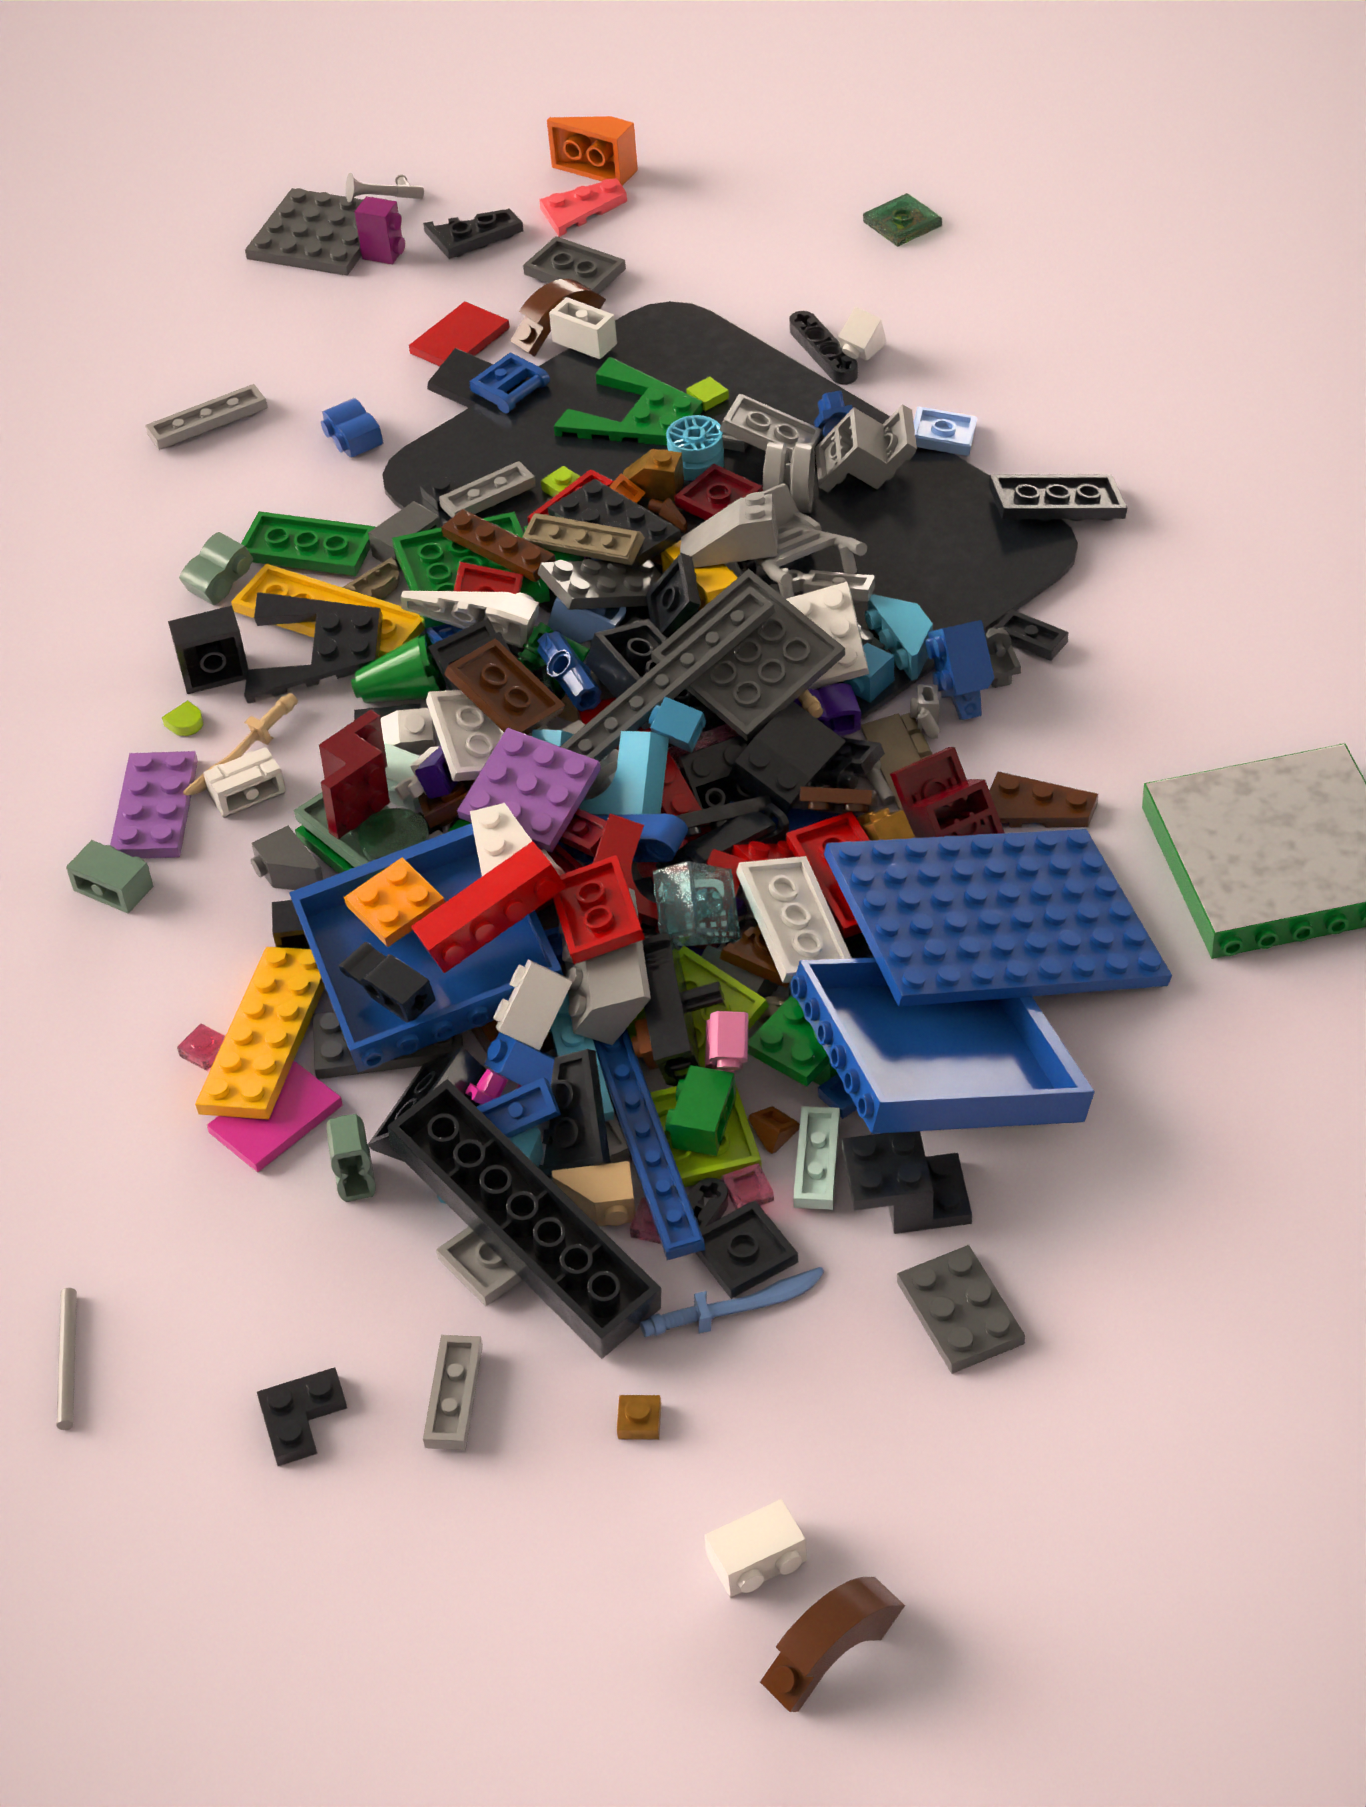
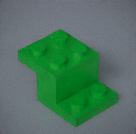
[748,996,838,1087]

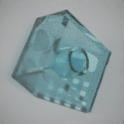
[653,861,740,946]

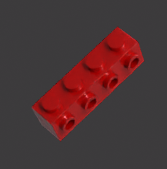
[411,841,566,973]

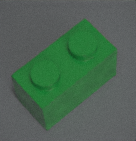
[665,1065,736,1156]

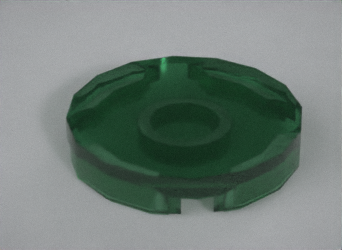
[358,808,429,861]

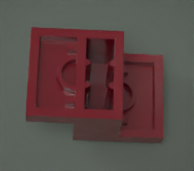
[319,709,390,840]
[890,747,1005,838]

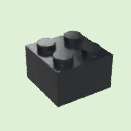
[168,605,249,694]

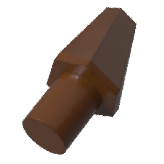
[648,498,688,534]

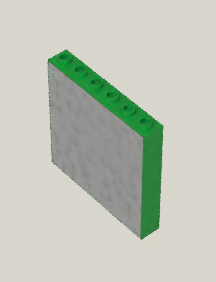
[1142,743,1366,959]

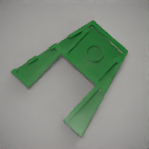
[554,357,703,445]

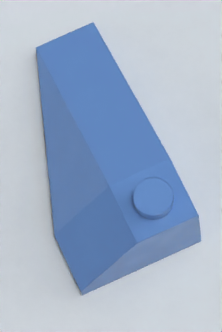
[547,558,626,644]

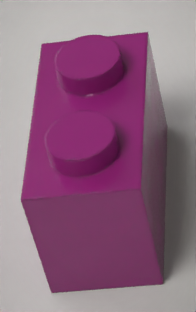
[354,196,405,265]

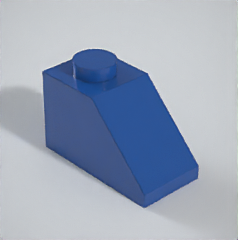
[484,1032,555,1087]

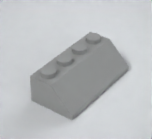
[559,888,651,1045]

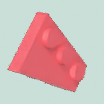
[539,178,627,237]

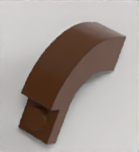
[510,279,606,357]
[760,1577,905,1712]

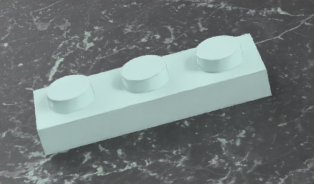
[793,1106,840,1210]

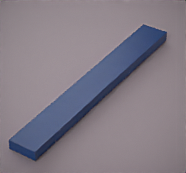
[593,1028,705,1261]

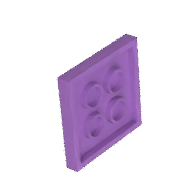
[457,728,601,853]

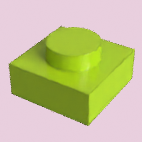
[541,466,581,497]

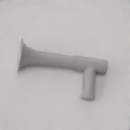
[346,173,424,203]

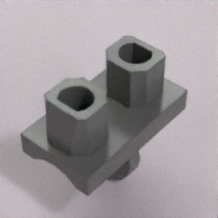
[985,627,1021,688]

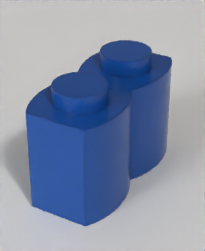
[321,398,384,458]

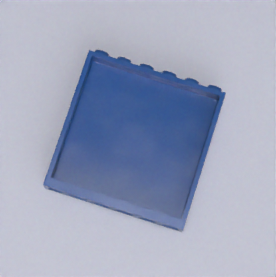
[289,823,564,1073]
[791,958,1095,1134]

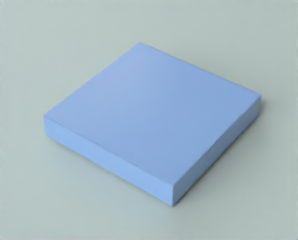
[914,407,977,456]

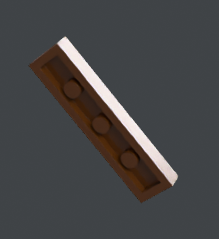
[441,509,556,582]

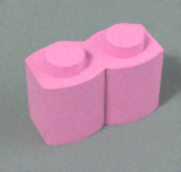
[705,1011,749,1073]

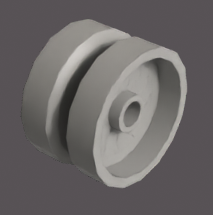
[763,442,815,513]

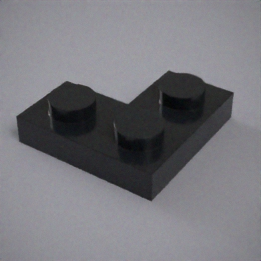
[257,1367,347,1466]

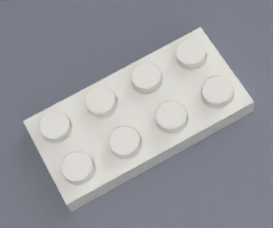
[736,856,851,983]

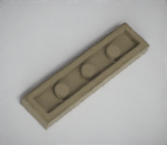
[522,513,645,565]

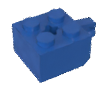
[925,620,994,720]

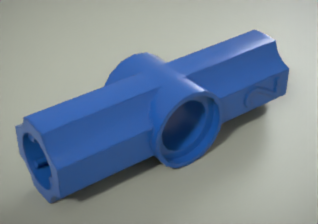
[537,631,602,712]

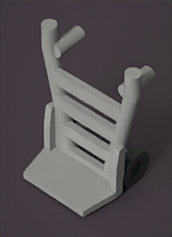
[727,483,867,599]

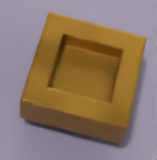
[617,1395,661,1440]

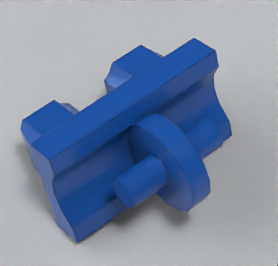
[814,391,853,438]

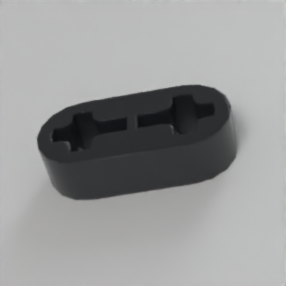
[688,1178,729,1229]

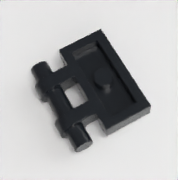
[810,737,885,789]

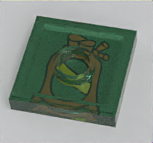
[863,193,942,247]

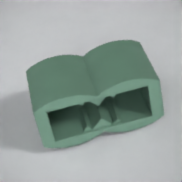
[179,532,253,605]
[326,1114,376,1202]

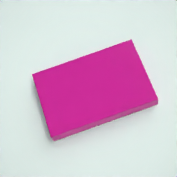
[207,1061,343,1173]

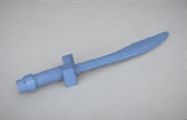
[640,1267,824,1337]

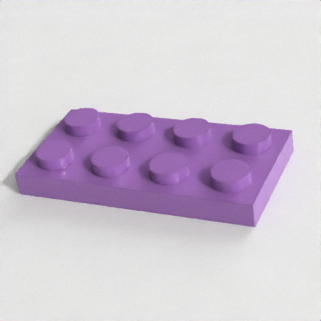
[110,751,198,858]

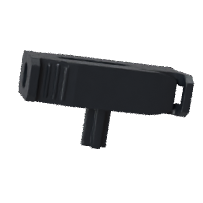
[656,803,789,905]
[642,933,725,1087]

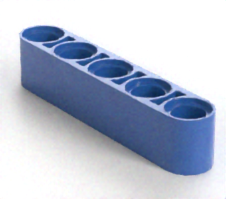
[558,814,688,863]

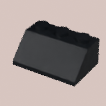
[368,1047,487,1162]

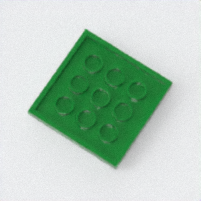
[392,512,550,628]

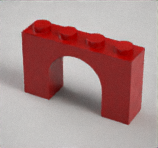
[593,813,747,950]

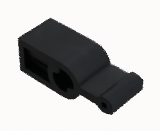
[338,942,436,1023]

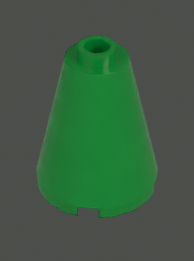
[351,633,447,703]

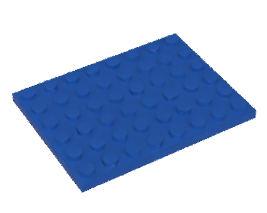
[824,829,1172,1007]

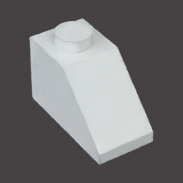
[838,307,886,361]
[381,708,437,754]

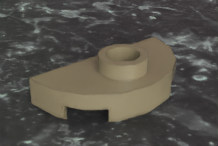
[342,557,400,599]

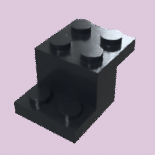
[428,618,511,690]
[842,1131,972,1234]

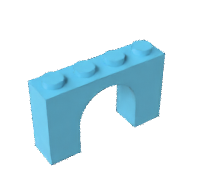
[532,729,669,815]

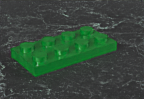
[241,511,375,576]

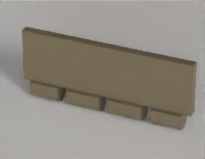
[861,713,932,810]

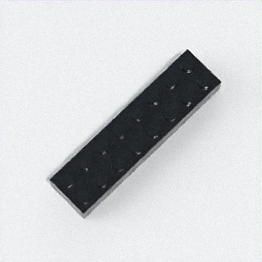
[388,1079,662,1359]

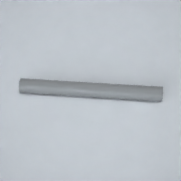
[56,1288,77,1430]

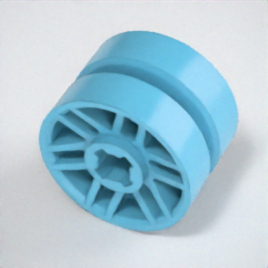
[666,415,725,481]

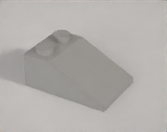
[680,492,778,568]

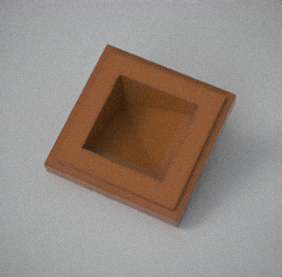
[748,1106,800,1154]

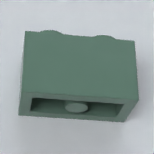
[66,840,154,914]

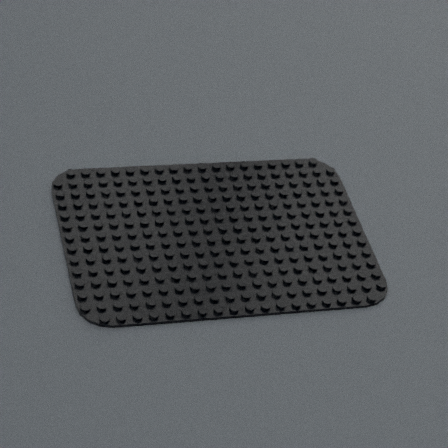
[382,301,1078,746]

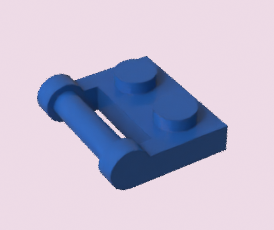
[469,352,550,413]

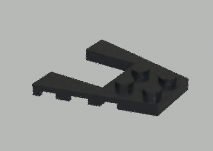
[244,592,383,703]

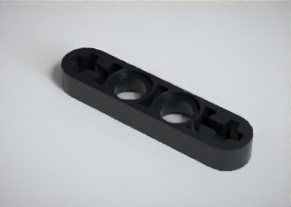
[789,311,858,385]

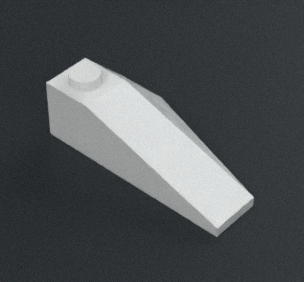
[401,591,539,648]

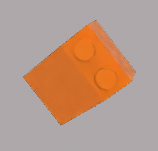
[547,116,638,186]

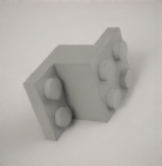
[815,404,917,493]

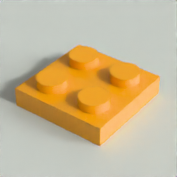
[344,857,445,947]

